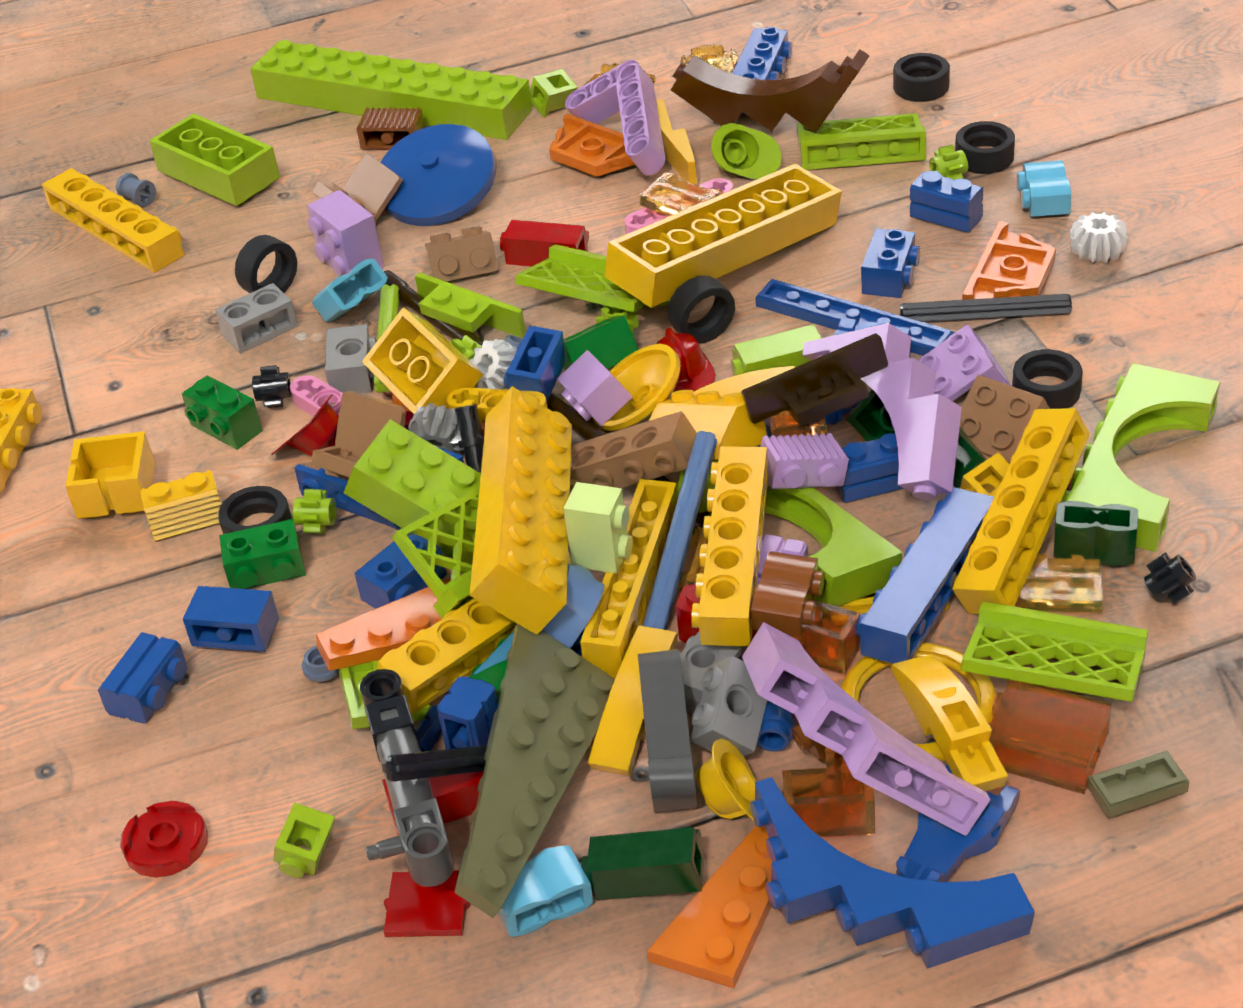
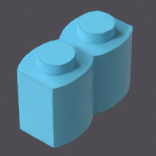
[1017,160,1071,217]
[312,259,388,322]
[498,845,593,937]

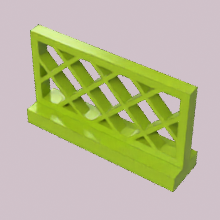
[797,113,926,170]
[515,245,669,312]
[391,486,480,619]
[961,601,1149,702]

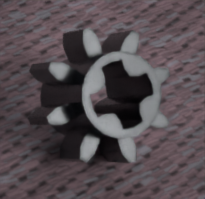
[252,365,291,408]
[1144,552,1196,604]

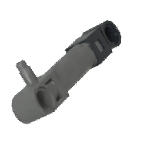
[360,669,454,887]

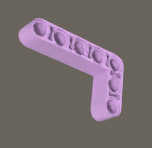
[565,59,665,176]

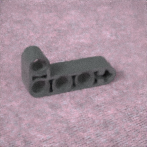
[638,649,697,813]

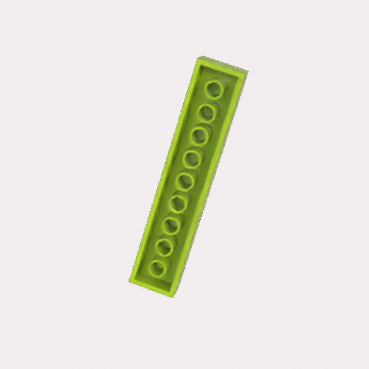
[250,40,533,140]

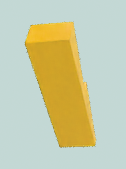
[656,99,697,188]

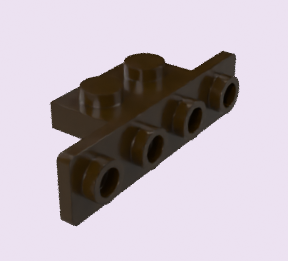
[741,333,888,426]

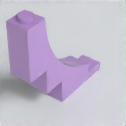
[802,323,962,500]
[742,622,991,836]

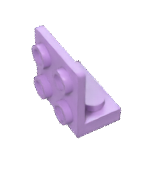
[918,324,1011,401]

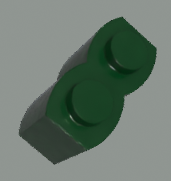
[1053,501,1138,566]

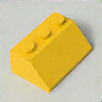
[362,307,484,414]
[649,390,767,460]

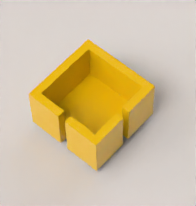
[65,431,155,519]

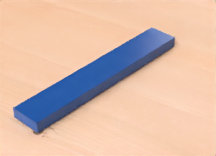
[755,279,954,356]

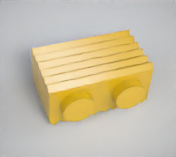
[140,470,222,541]

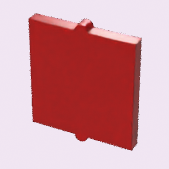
[384,870,471,937]

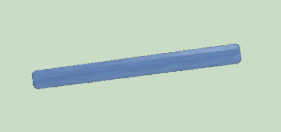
[643,431,717,630]

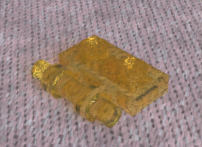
[1019,554,1103,612]

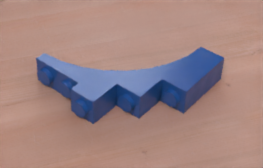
[750,777,1035,969]

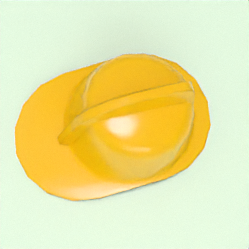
[695,738,765,828]

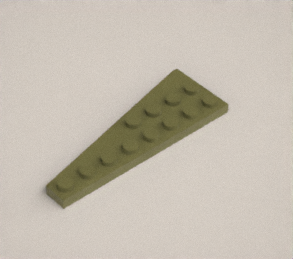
[455,624,615,918]

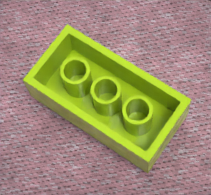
[149,113,280,206]
[343,419,481,565]

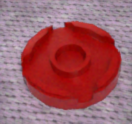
[120,801,208,878]

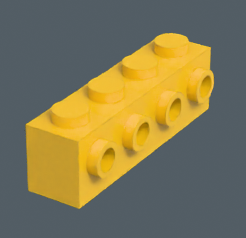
[0,388,42,493]

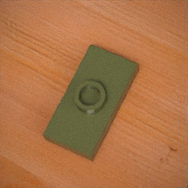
[1087,751,1189,818]

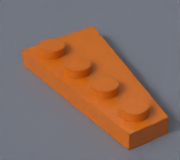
[647,825,772,989]

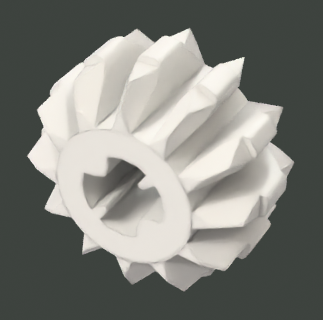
[1070,212,1128,264]
[469,339,517,390]

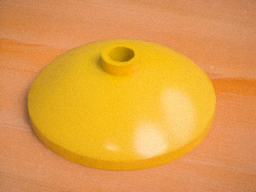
[591,344,680,431]

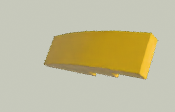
[588,625,678,776]

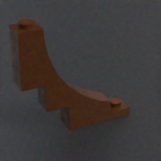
[670,49,869,134]

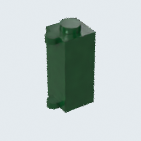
[581,827,704,900]

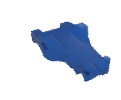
[896,764,1020,882]

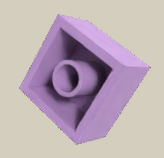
[307,190,384,276]

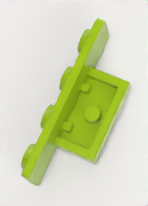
[414,272,526,338]

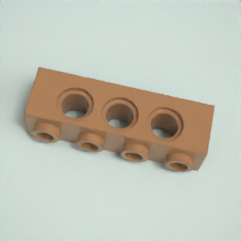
[570,411,697,494]

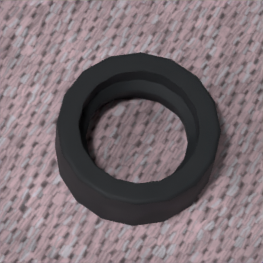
[893,53,950,101]
[955,121,1015,173]
[235,234,298,293]
[667,276,735,343]
[1012,349,1083,409]
[218,486,292,534]

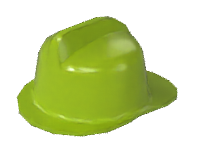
[711,123,782,180]

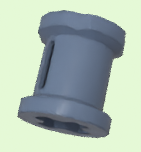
[116,173,156,207]

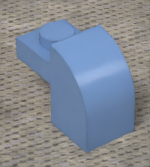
[542,563,604,648]

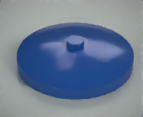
[381,124,496,226]

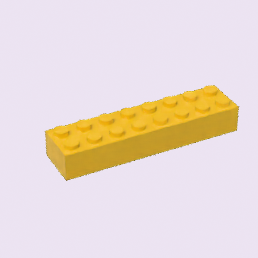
[604,164,842,308]
[469,386,572,635]

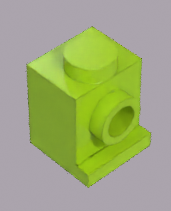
[530,69,578,118]
[273,802,335,878]

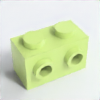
[563,482,633,574]

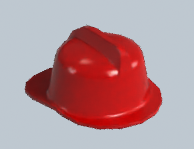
[657,328,716,392]
[271,394,339,456]

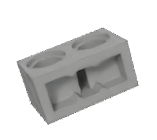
[215,283,298,354]

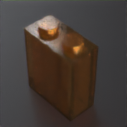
[988,680,1112,795]

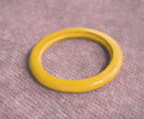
[840,643,998,762]

